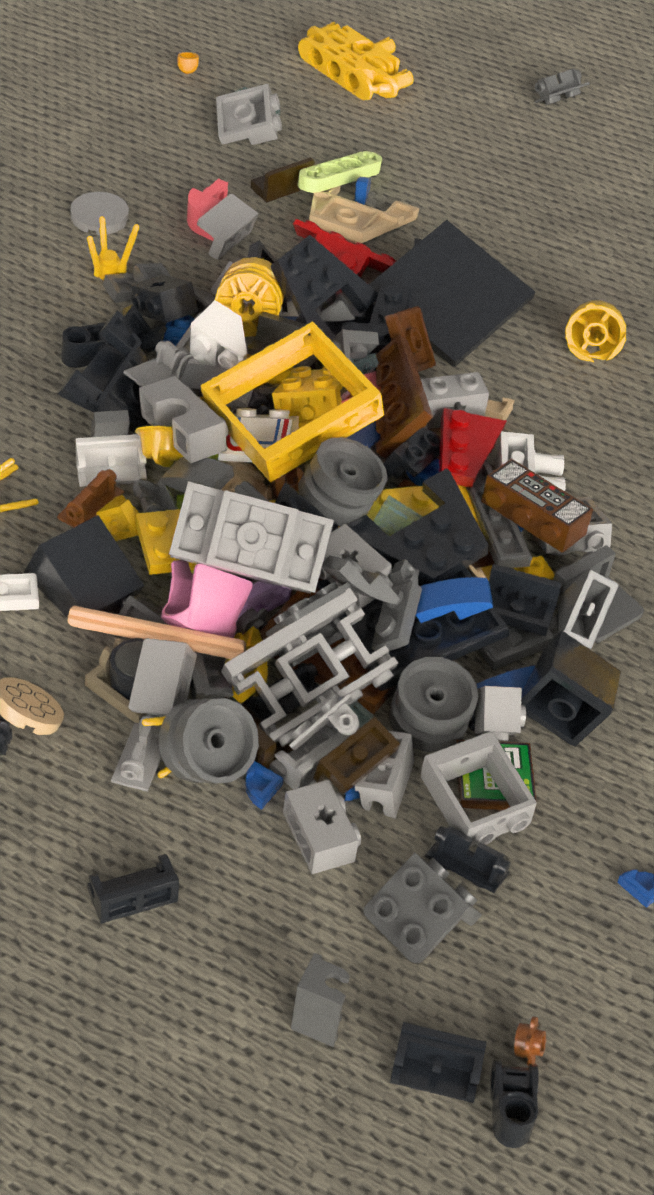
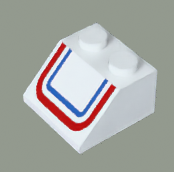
[218,408,299,462]

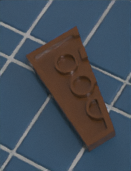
[376,334,433,458]

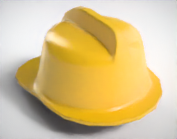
[135,426,183,467]

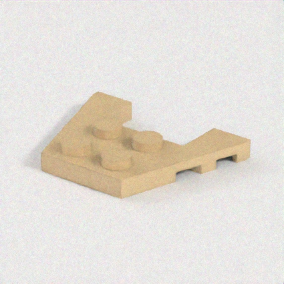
[309,186,419,243]

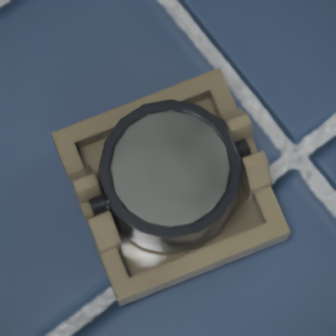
[85,638,146,723]

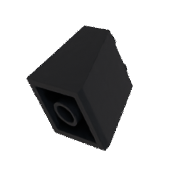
[24,515,145,629]
[521,630,621,747]

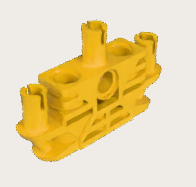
[298,22,413,100]

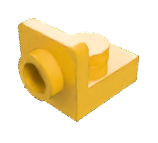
[96,495,139,541]

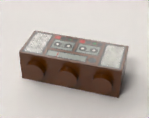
[481,459,593,553]

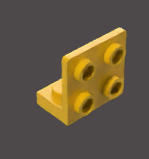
[272,366,343,429]

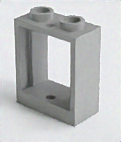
[420,731,537,846]

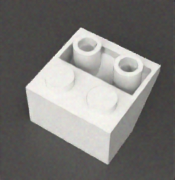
[190,300,247,369]

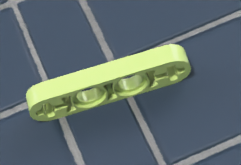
[297,151,382,193]

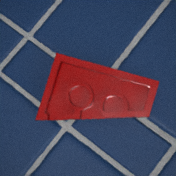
[439,408,507,488]

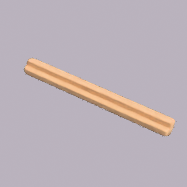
[68,606,246,659]

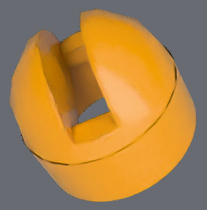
[177,52,199,74]

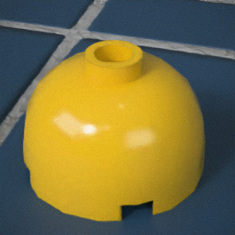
[566,300,626,362]

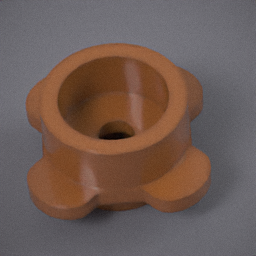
[514,1016,546,1066]

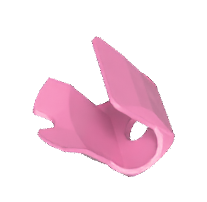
[161,560,253,638]

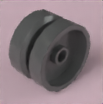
[298,437,387,526]
[389,657,478,752]
[159,698,259,784]

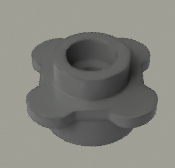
[236,608,268,634]

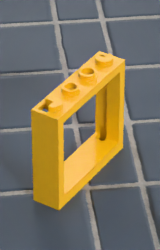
[200,322,384,483]

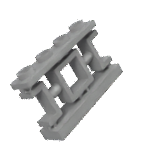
[221,588,398,746]

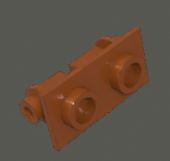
[57,469,125,528]

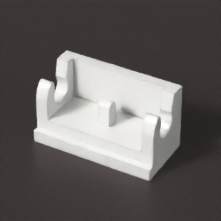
[76,434,147,487]

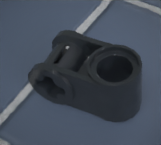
[61,322,116,368]
[490,1060,539,1148]

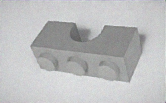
[139,376,228,463]

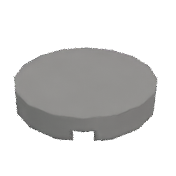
[71,191,129,235]

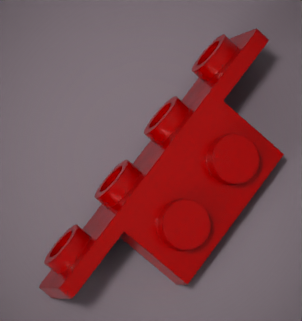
[293,219,396,278]

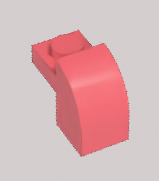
[187,178,228,241]

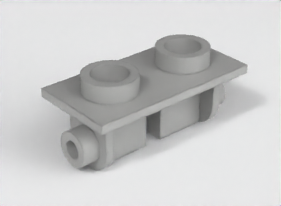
[111,714,162,792]

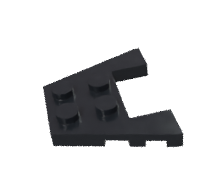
[271,235,378,340]
[58,310,149,434]
[347,468,489,584]

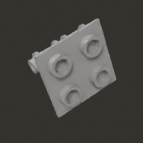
[124,341,205,387]
[289,694,359,751]

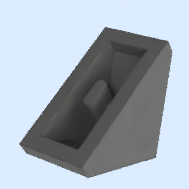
[558,569,619,649]

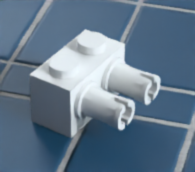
[495,431,566,491]

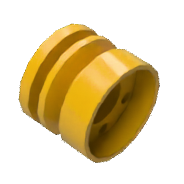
[215,257,285,337]

